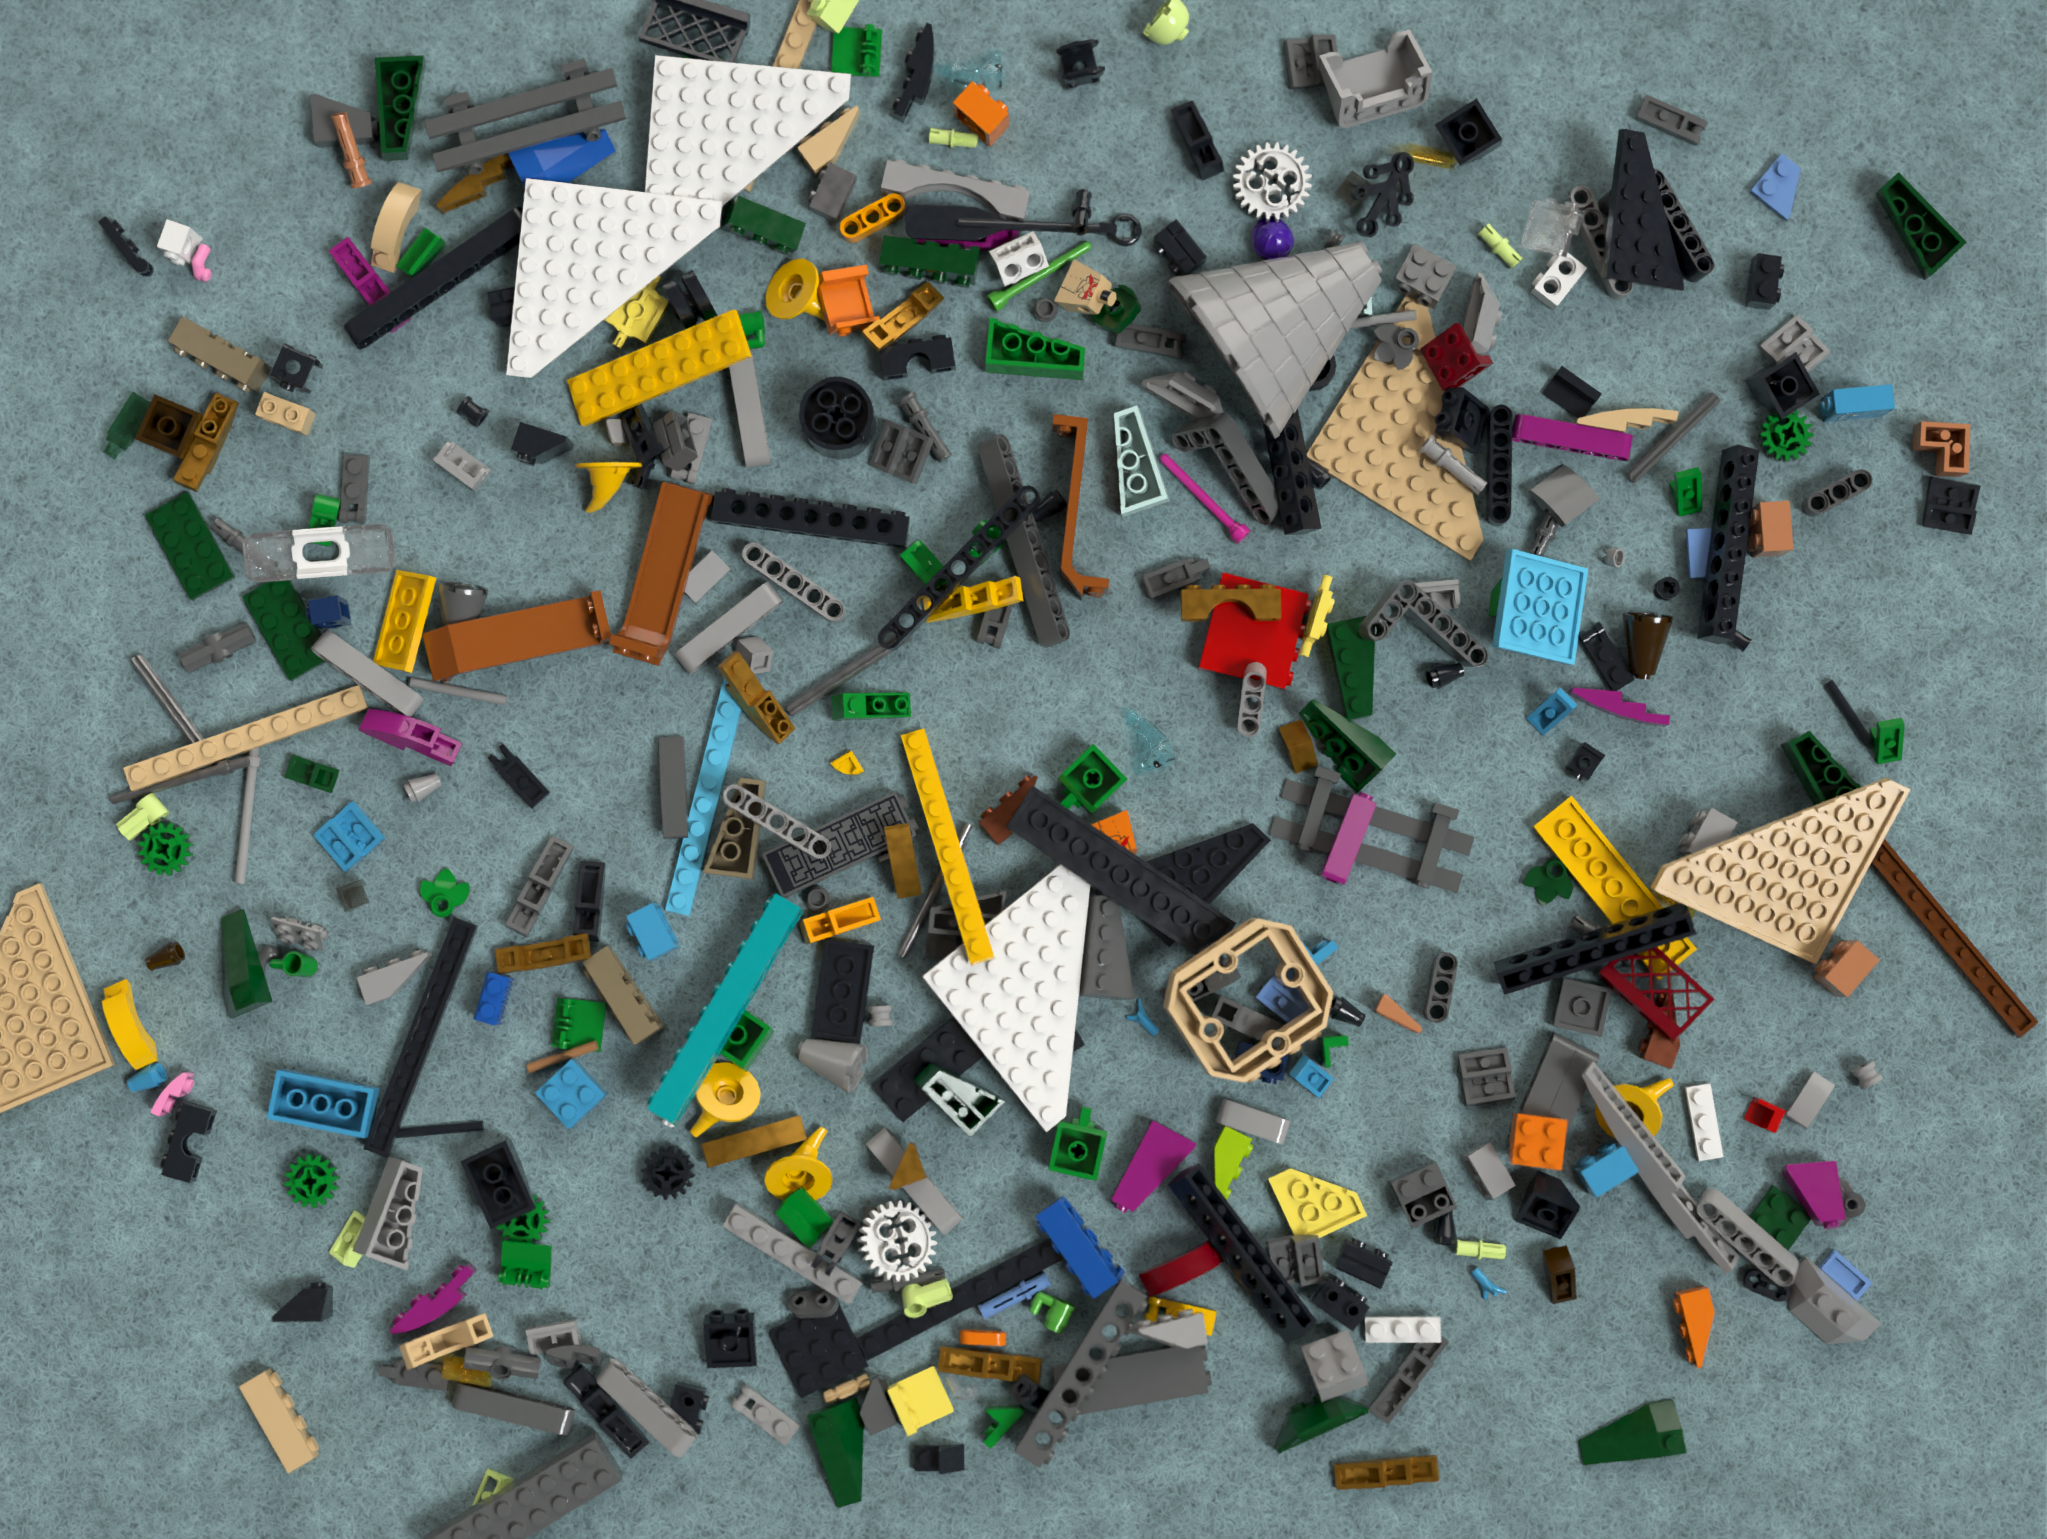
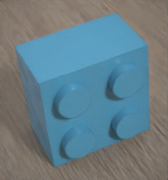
[625,903,681,961]
[535,1058,609,1129]
[1573,1142,1639,1198]

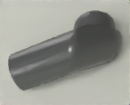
[258,946,279,975]

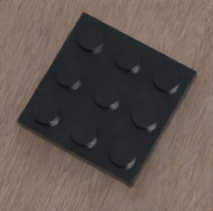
[769,1298,869,1398]

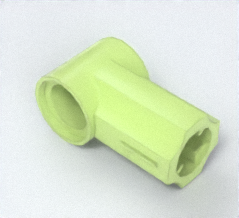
[116,793,169,841]
[901,1279,953,1318]

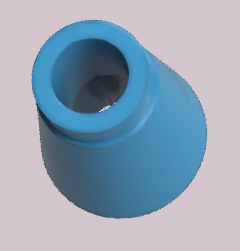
[127,1063,167,1092]

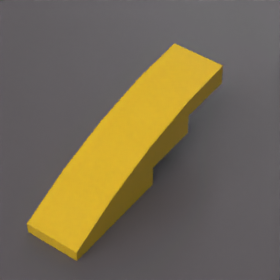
[923,576,1023,623]

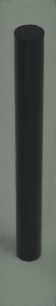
[396,1121,484,1138]

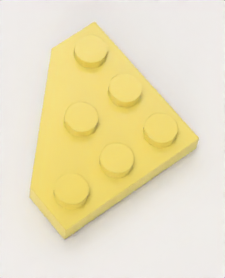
[1268,1168,1367,1238]

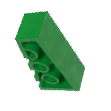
[985,317,1085,380]

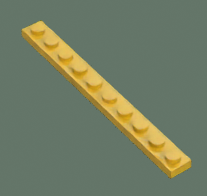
[901,728,995,966]

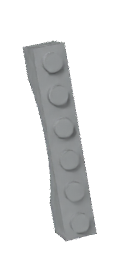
[881,159,1030,221]
[722,1203,864,1305]

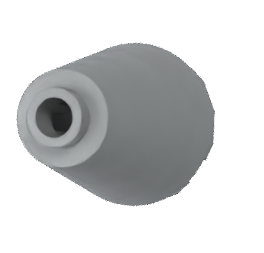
[796,1039,868,1093]

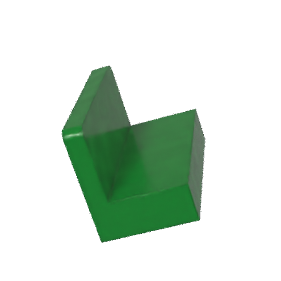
[396,227,446,278]
[1319,1035,1349,1068]
[775,1187,834,1249]

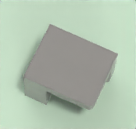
[736,636,773,674]

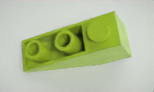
[1213,1125,1254,1200]

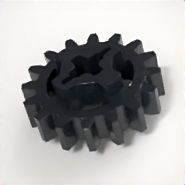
[641,1146,696,1200]

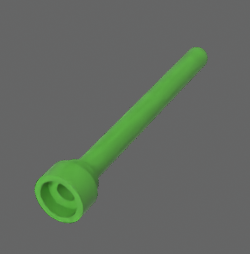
[987,241,1091,312]

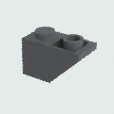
[860,1375,899,1436]

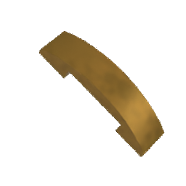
[861,281,945,351]
[495,934,591,974]

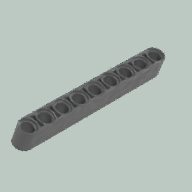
[978,434,1070,648]

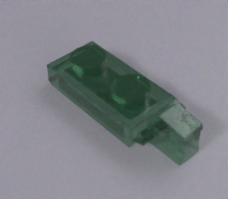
[103,392,151,459]

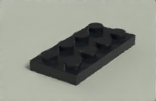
[811,939,875,1043]

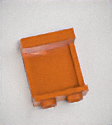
[817,265,880,337]

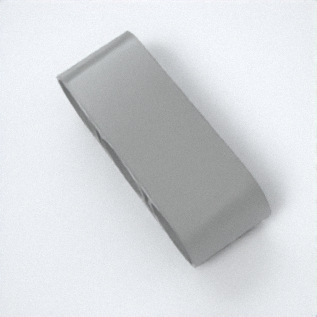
[1237,662,1267,737]
[1215,1098,1291,1144]

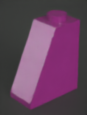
[1782,1161,1846,1230]

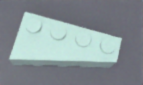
[1114,406,1170,517]

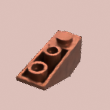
[979,774,1038,846]
[1638,988,1680,1069]

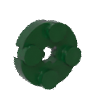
[1091,285,1141,334]

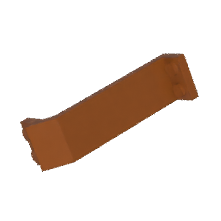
[1053,414,1109,601]
[609,482,714,666]
[422,590,611,683]

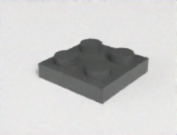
[1552,978,1612,1037]

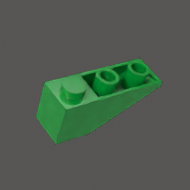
[831,693,911,721]

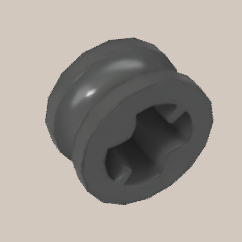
[1324,229,1345,249]

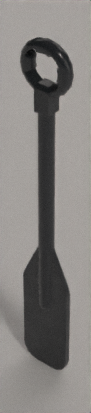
[905,205,1142,247]

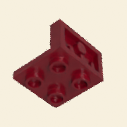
[1420,323,1493,391]

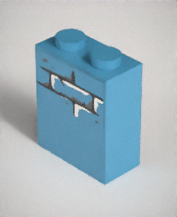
[1818,384,1895,422]

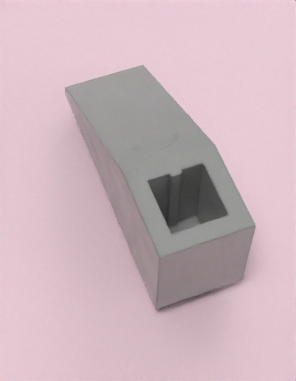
[357,949,432,1005]
[1126,1309,1208,1348]

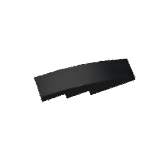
[563,1364,650,1459]

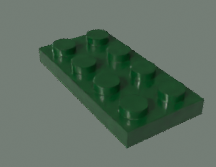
[145,492,235,601]
[242,572,325,682]

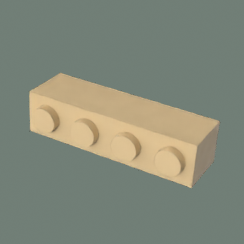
[239,1368,320,1473]

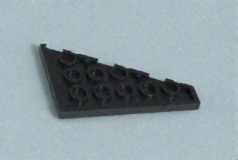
[1601,129,1684,291]
[1138,823,1271,947]

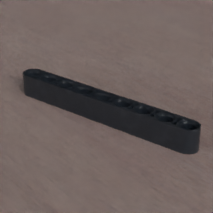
[343,207,523,350]
[878,485,1041,651]

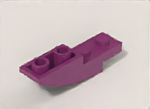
[358,709,462,767]
[390,1263,477,1334]

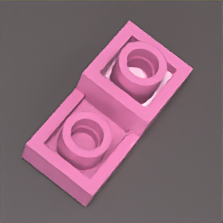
[150,1072,195,1116]

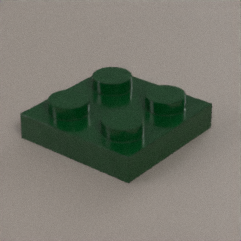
[1749,1185,1811,1251]

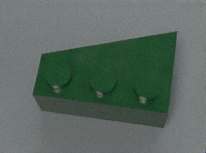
[719,196,806,255]

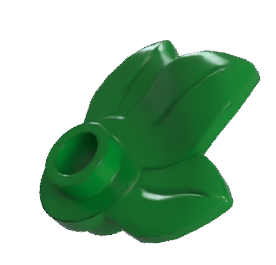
[420,868,470,918]

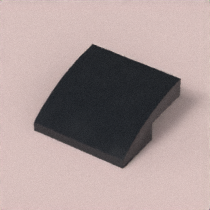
[1922,476,1981,535]

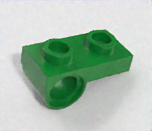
[308,494,341,547]

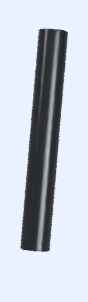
[1824,679,1873,746]

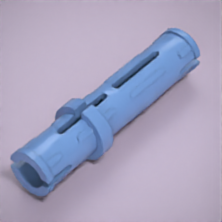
[978,1272,1052,1320]

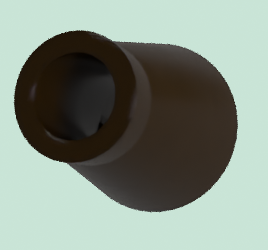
[145,942,185,971]

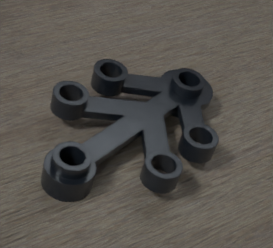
[1351,152,1414,237]

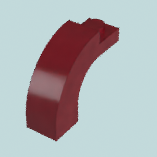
[1139,1240,1224,1297]

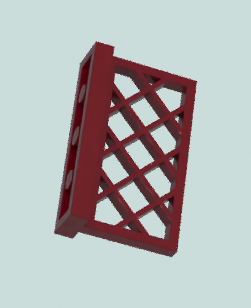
[1598,947,1715,1044]

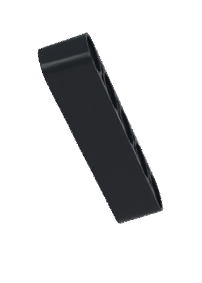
[1486,404,1513,527]

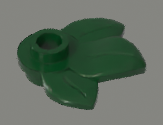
[1524,858,1573,905]

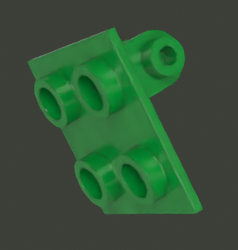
[831,24,882,77]
[551,997,607,1052]
[498,1240,552,1290]

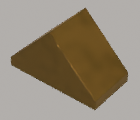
[1278,720,1318,774]
[889,1141,927,1190]

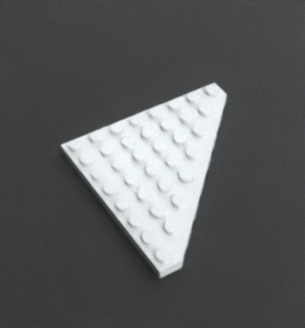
[645,55,851,207]
[506,178,723,378]
[922,864,1090,1132]

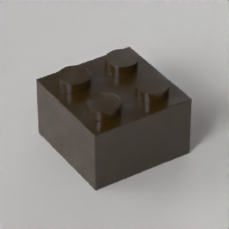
[135,394,203,460]

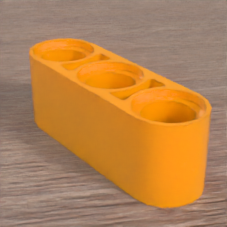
[840,193,906,243]

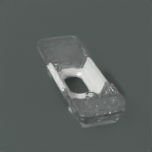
[243,524,396,582]

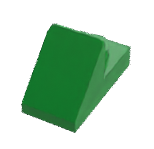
[1669,467,1702,517]
[1870,717,1905,764]
[983,1405,1024,1449]

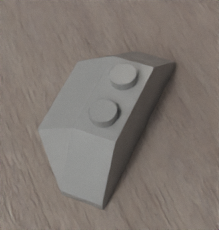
[1462,273,1502,355]
[1140,372,1223,419]
[1789,1256,1881,1344]

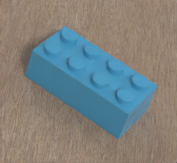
[267,1069,380,1138]

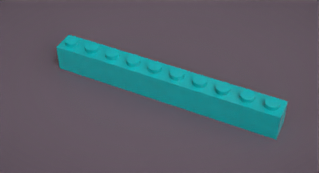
[647,893,803,1126]

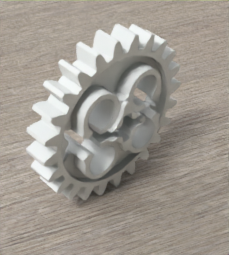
[1233,142,1312,222]
[857,1200,937,1283]

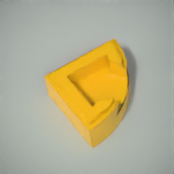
[831,751,864,775]

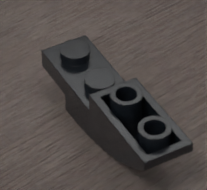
[892,22,935,123]

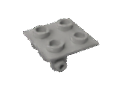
[271,917,329,951]

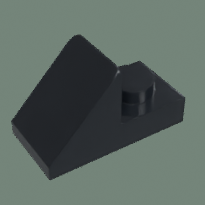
[915,1445,965,1474]

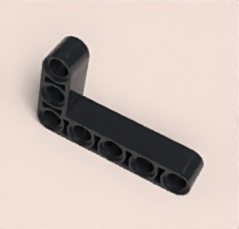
[1598,169,1714,283]

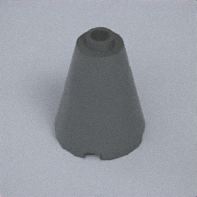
[438,582,488,626]

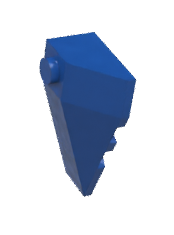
[508,129,616,187]

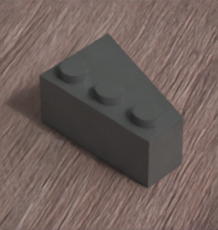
[928,890,1007,936]

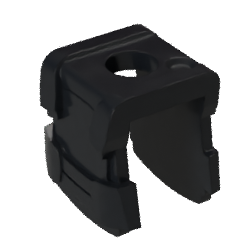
[1056,39,1105,90]
[270,343,323,394]

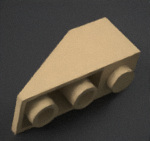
[797,106,860,176]

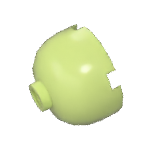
[1143,0,1189,45]

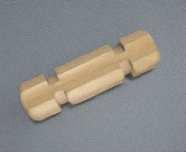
[823,1374,871,1405]

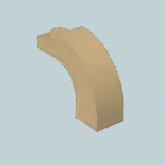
[370,182,421,273]
[399,1313,493,1370]

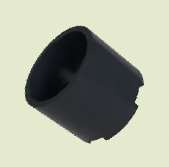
[799,376,876,459]

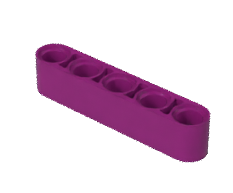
[1512,414,1633,461]

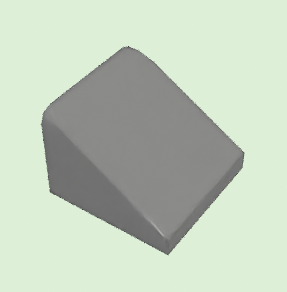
[606,419,630,447]

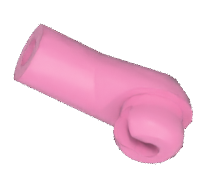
[191,244,211,282]

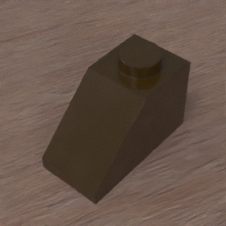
[1543,1245,1577,1304]

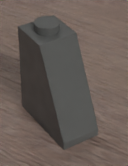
[310,94,380,148]

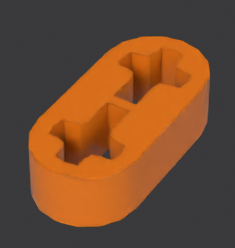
[959,1329,1006,1346]

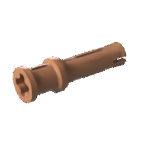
[331,112,372,188]

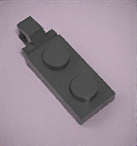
[1141,558,1211,599]
[379,1359,451,1391]

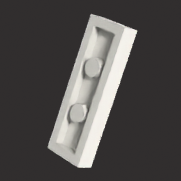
[1684,1083,1723,1161]
[1365,1316,1441,1343]

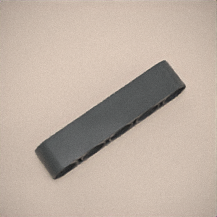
[1506,1033,1577,1145]
[1547,1044,1600,1135]
[451,1381,575,1435]

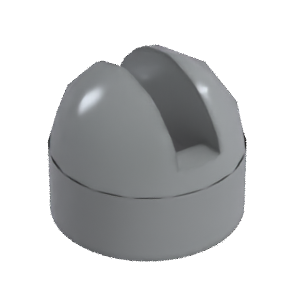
[1603,547,1625,568]

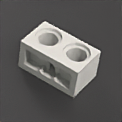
[157,219,203,266]
[989,232,1049,286]
[1531,250,1587,311]

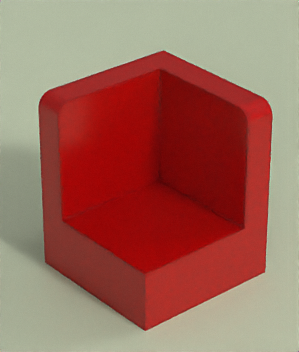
[1744,1097,1786,1133]

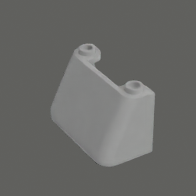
[1319,29,1432,128]

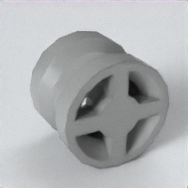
[868,1005,893,1026]
[1851,1060,1883,1089]

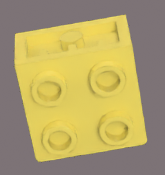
[887,1366,954,1436]

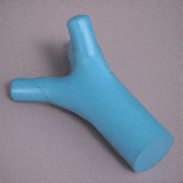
[1126,998,1160,1037]
[1471,1267,1507,1300]

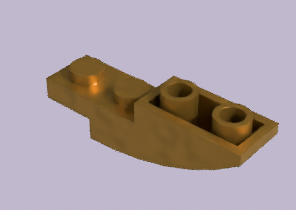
[173,393,239,492]
[717,652,796,744]

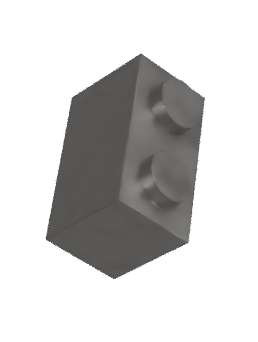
[808,163,857,223]

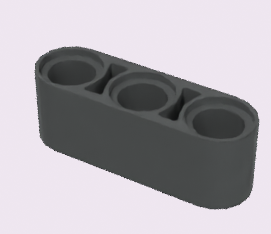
[1802,469,1873,517]
[1424,952,1458,1023]

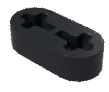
[1743,1269,1791,1302]

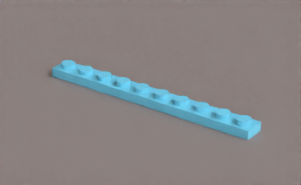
[665,678,742,916]

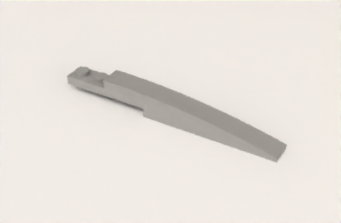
[1582,1061,1740,1274]

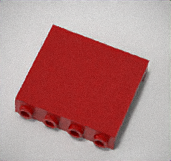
[1198,572,1311,691]

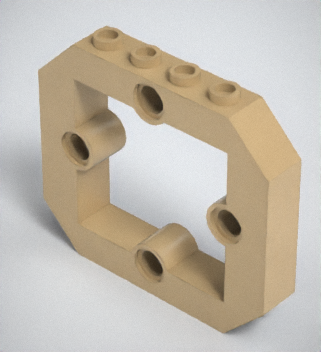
[1163,917,1333,1083]

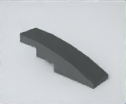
[659,736,688,839]
[505,835,574,938]
[1368,1335,1449,1424]

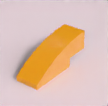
[799,897,881,945]

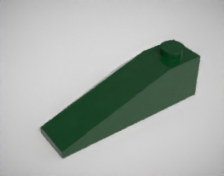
[1299,699,1396,793]
[1579,1399,1687,1465]

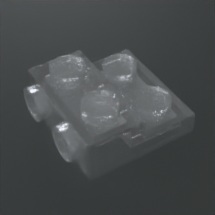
[1520,197,1584,257]

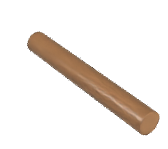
[527,1040,599,1073]

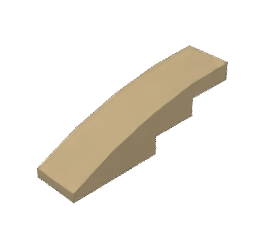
[1574,408,1679,433]

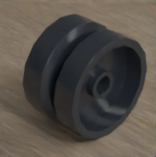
[662,269,718,329]

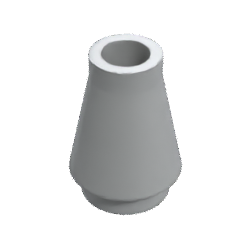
[404,773,442,802]

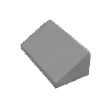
[685,550,731,603]

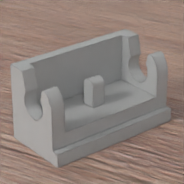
[433,441,492,492]
[1415,579,1460,612]
[1461,1142,1516,1200]
[525,1319,582,1355]

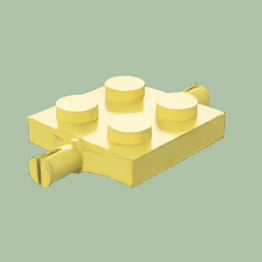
[604,276,669,349]
[1299,574,1334,657]

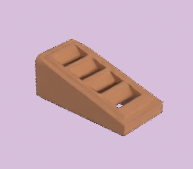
[1374,993,1422,1034]

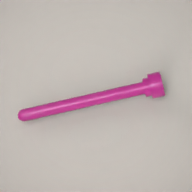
[1160,454,1251,544]

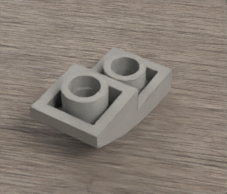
[1785,1072,1835,1129]

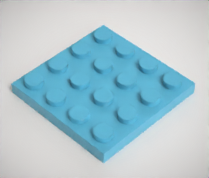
[1492,549,1588,665]

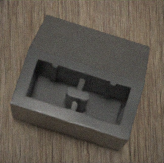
[1388,1161,1457,1229]

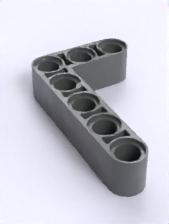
[1171,413,1280,525]
[1359,581,1489,668]

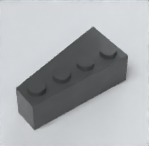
[1079,895,1135,1001]

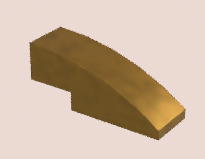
[884,823,922,899]

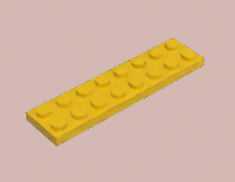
[567,310,752,426]
[1532,796,1697,980]

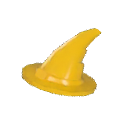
[765,258,825,321]
[575,462,642,513]
[690,1062,761,1138]
[1595,1078,1674,1140]
[764,1127,833,1200]

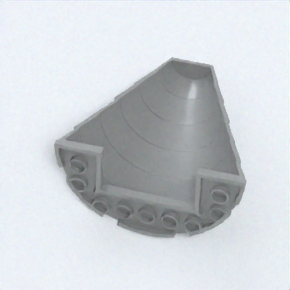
[1167,240,1383,439]

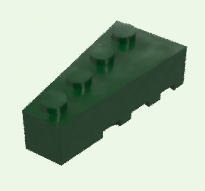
[1326,616,1375,721]
[1781,731,1861,806]

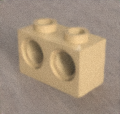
[255,392,316,436]

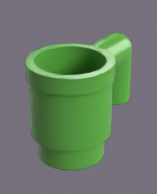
[1028,1292,1076,1334]

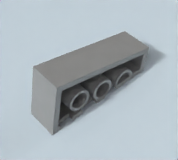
[353,1157,423,1270]

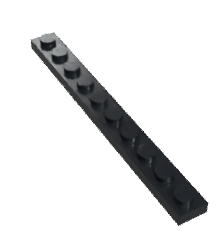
[363,917,478,1158]
[856,1238,1065,1361]

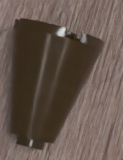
[1623,612,1673,679]

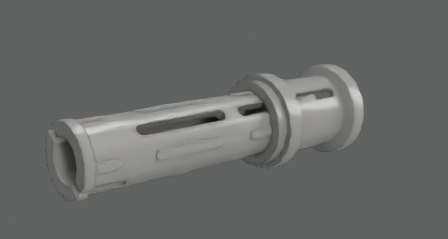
[1418,434,1487,495]

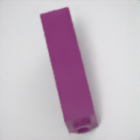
[1318,792,1377,886]
[1111,1120,1197,1213]

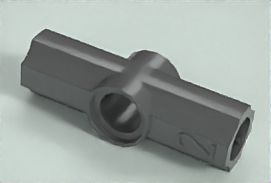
[179,623,257,673]
[463,1346,541,1380]

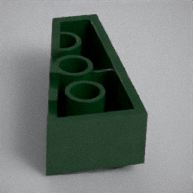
[375,55,426,161]
[1875,172,1967,280]
[878,235,980,288]

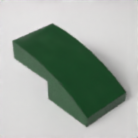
[284,754,340,793]

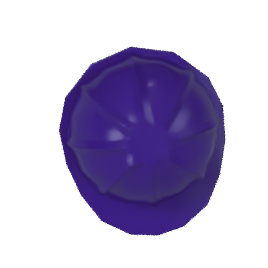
[1252,217,1294,260]

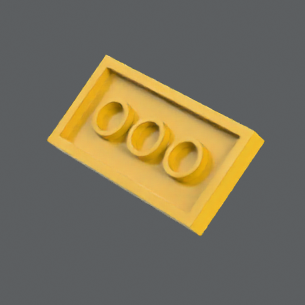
[373,570,436,673]

